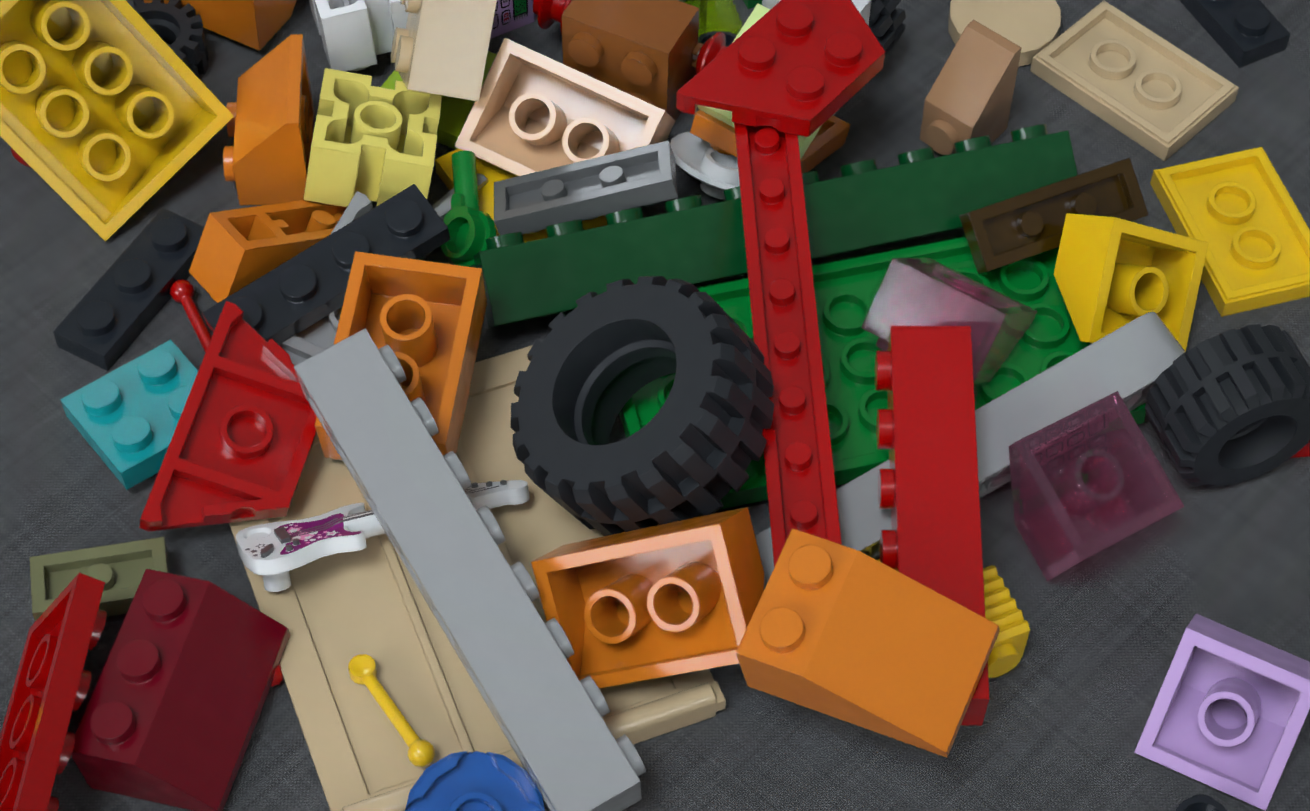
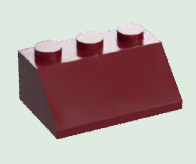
[71,569,290,811]

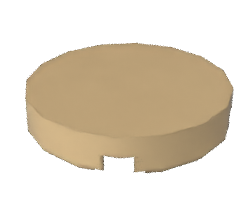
[948,0,1061,67]

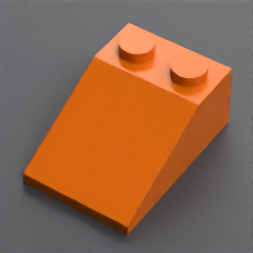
[736,528,1000,758]

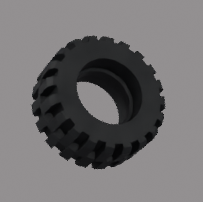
[510,276,774,536]

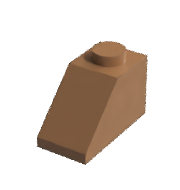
[919,19,1022,155]

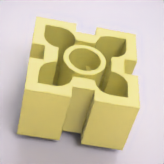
[304,68,442,207]

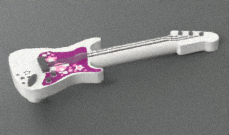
[236,480,530,592]

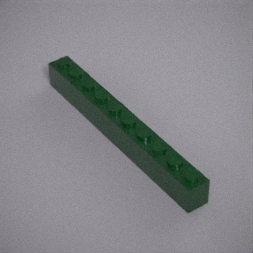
[473,124,1078,328]

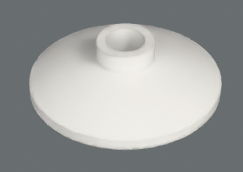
[670,132,740,199]

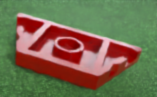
[676,0,885,137]
[139,301,317,532]

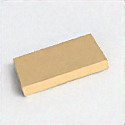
[1030,0,1239,161]

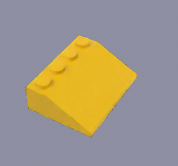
[0,0,234,242]

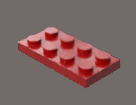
[0,572,107,811]

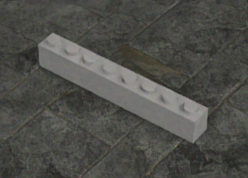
[294,328,646,811]

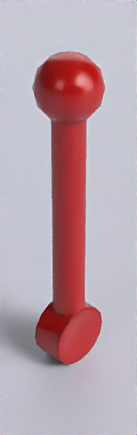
[170,279,212,353]

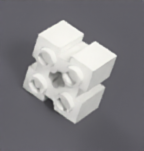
[309,0,408,71]

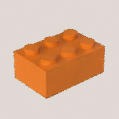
[315,251,487,460]

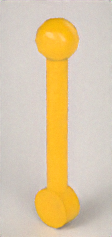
[348,654,435,767]

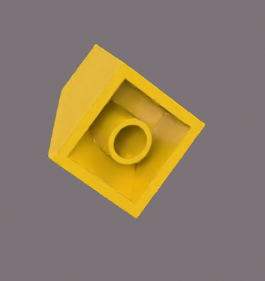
[1054,213,1209,352]

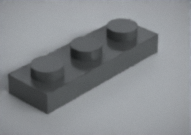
[494,140,678,235]

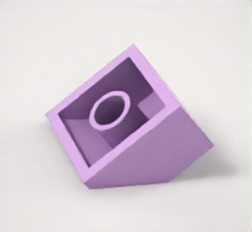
[1134,614,1310,811]

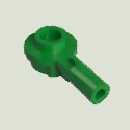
[441,151,496,268]

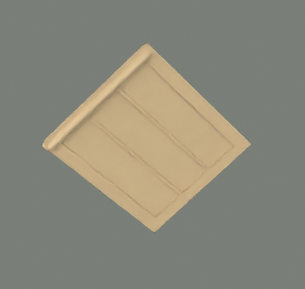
[229,345,726,811]

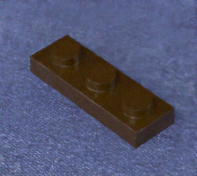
[959,157,1149,274]

